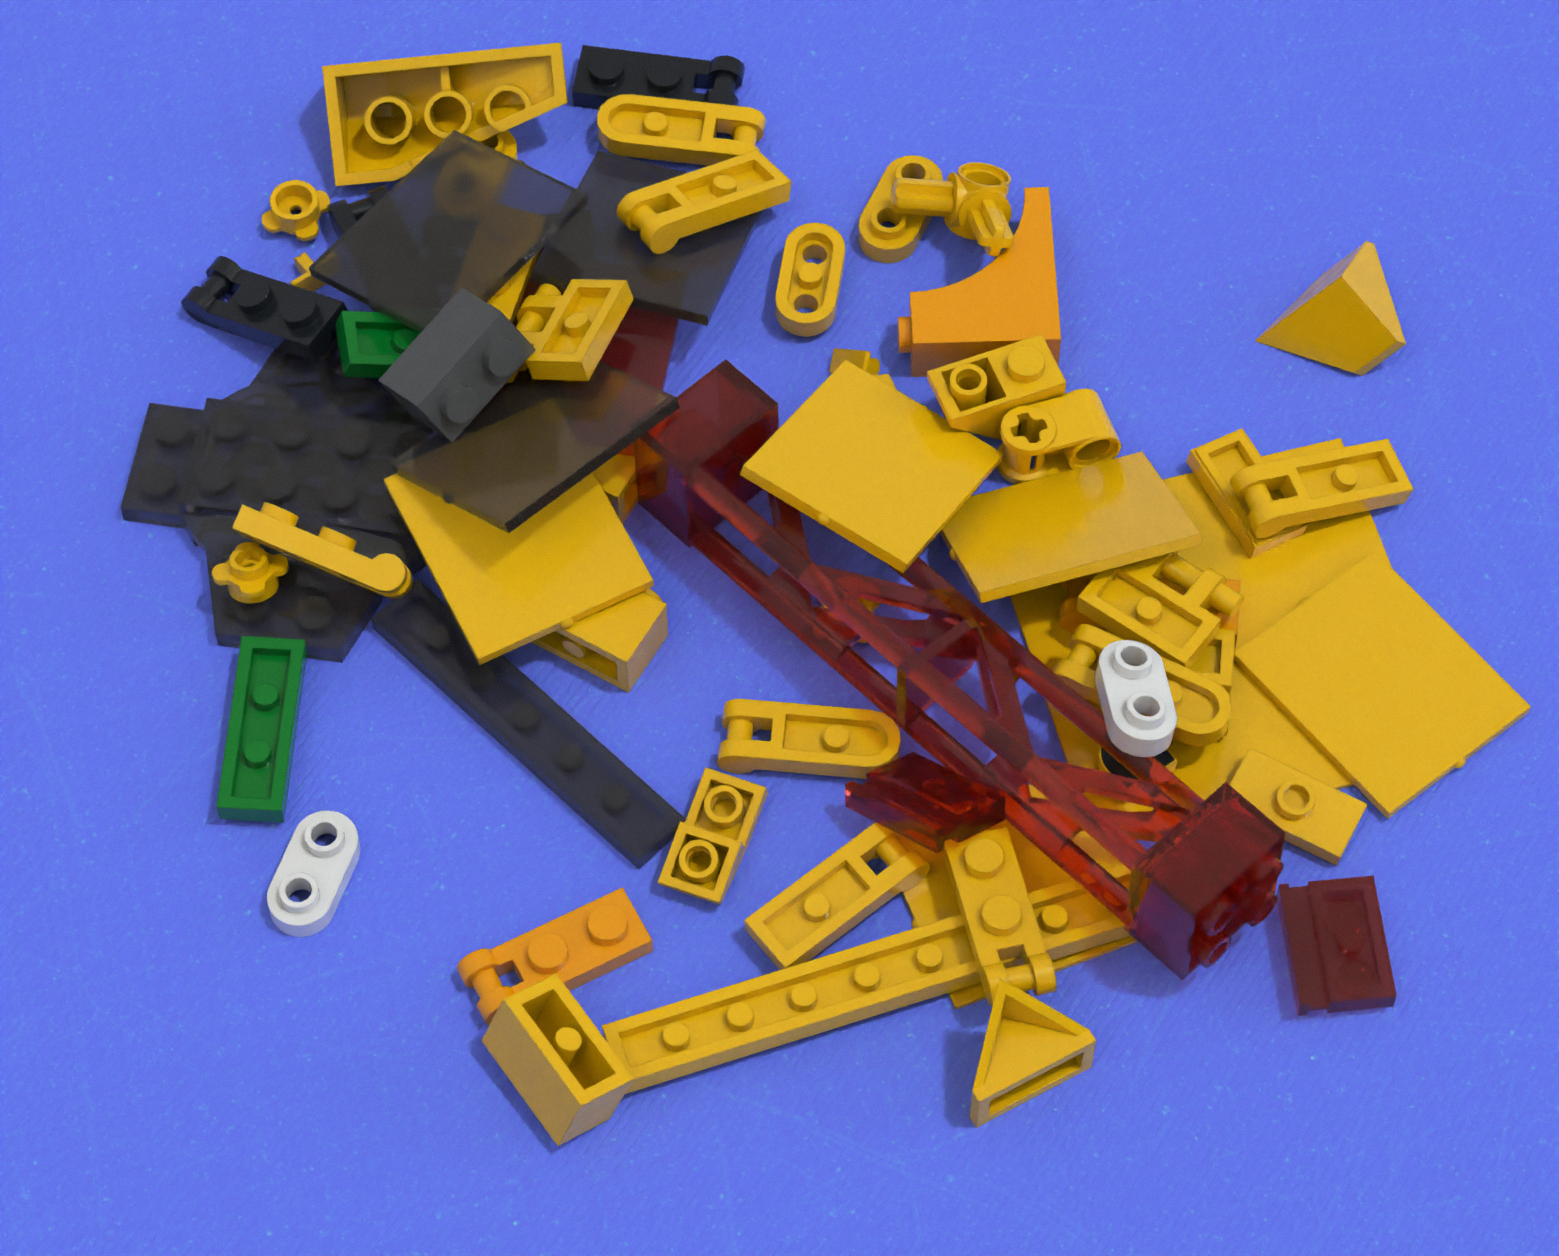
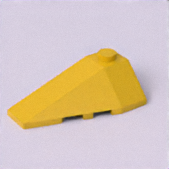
[322,42,568,186]

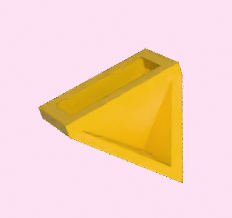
[1255,241,1406,376]
[969,977,1096,1128]

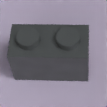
[378,287,536,443]

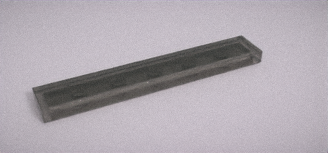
[371,579,685,869]

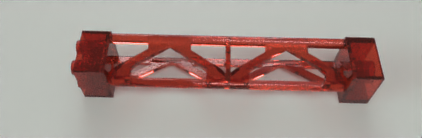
[633,359,1286,980]

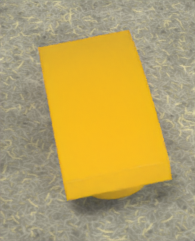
[658,767,768,905]

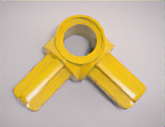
[890,162,1014,256]

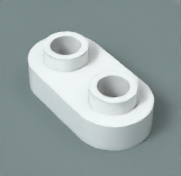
[1095,640,1177,757]
[267,811,360,937]

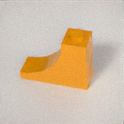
[897,187,1061,377]

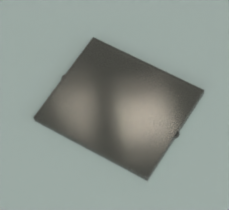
[309,130,589,333]
[531,151,764,326]
[390,361,680,534]

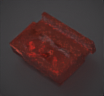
[845,752,1005,853]
[1276,875,1397,1016]

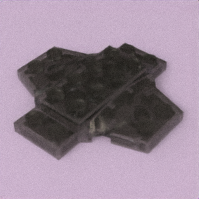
[120,337,459,663]

